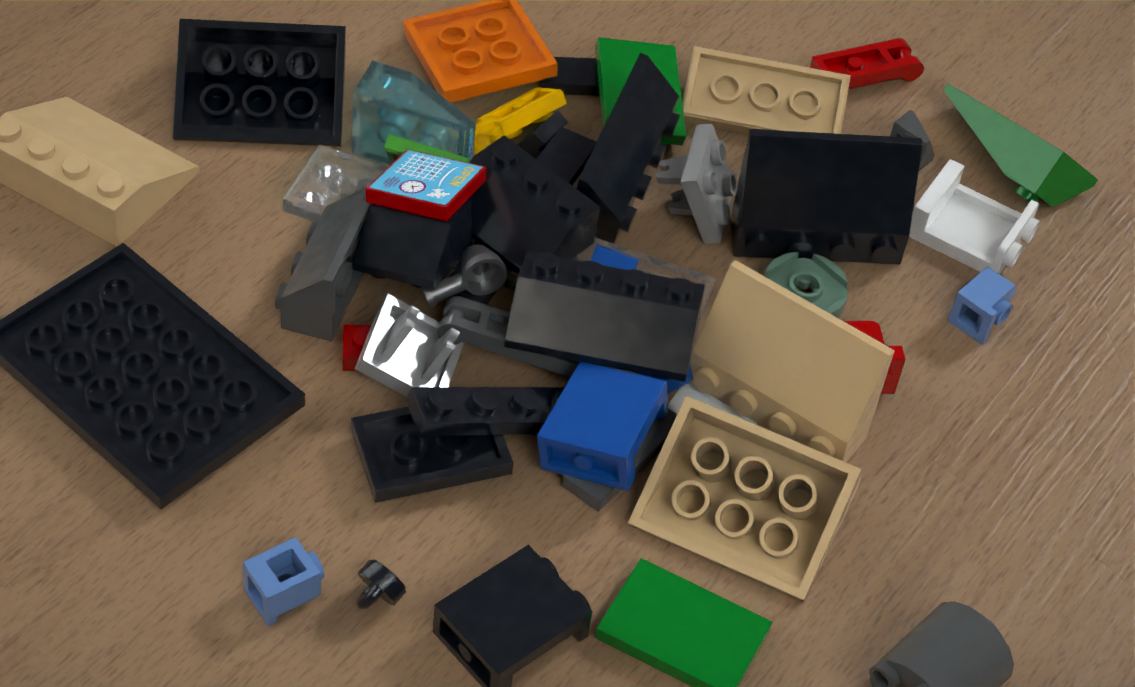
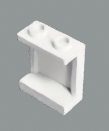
[909,159,1040,274]

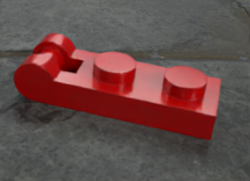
[810,38,924,89]

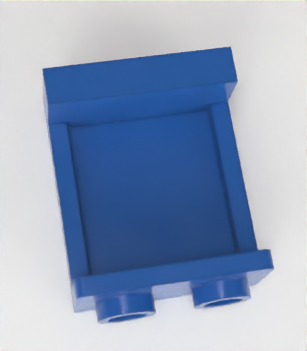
[537,362,668,491]

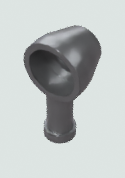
[422,245,507,307]

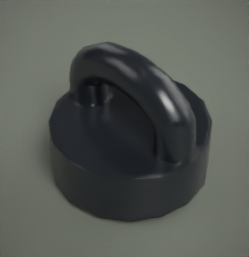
[357,559,406,609]

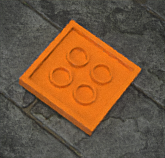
[403,0,558,104]

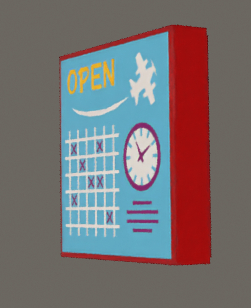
[365,149,486,222]

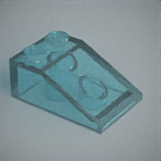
[352,60,476,165]

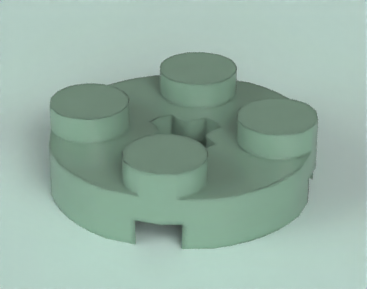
[765,252,848,318]

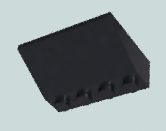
[173,19,346,147]
[730,129,923,264]

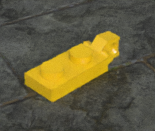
[460,87,567,156]

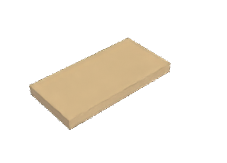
[682,46,851,134]

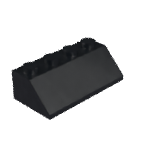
[576,53,681,245]
[504,251,705,382]

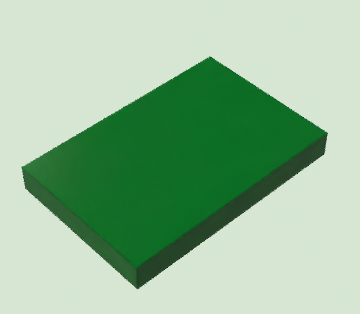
[595,37,686,146]
[595,558,773,687]

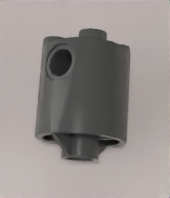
[869,601,1014,687]

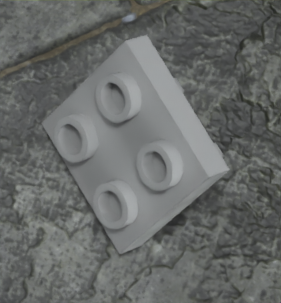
[656,123,737,244]
[355,294,464,397]

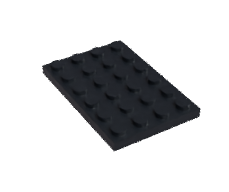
[0,243,305,509]

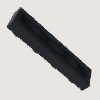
[406,387,565,436]

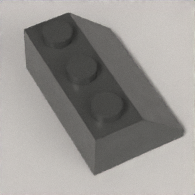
[275,187,370,342]

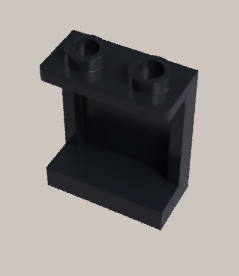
[433,544,593,687]

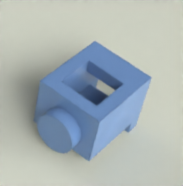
[948,266,1015,345]
[243,537,325,626]

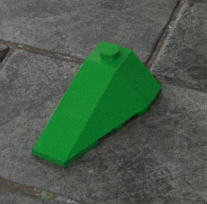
[944,84,1098,207]

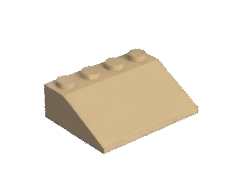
[0,97,200,247]
[690,260,895,463]
[628,395,861,601]

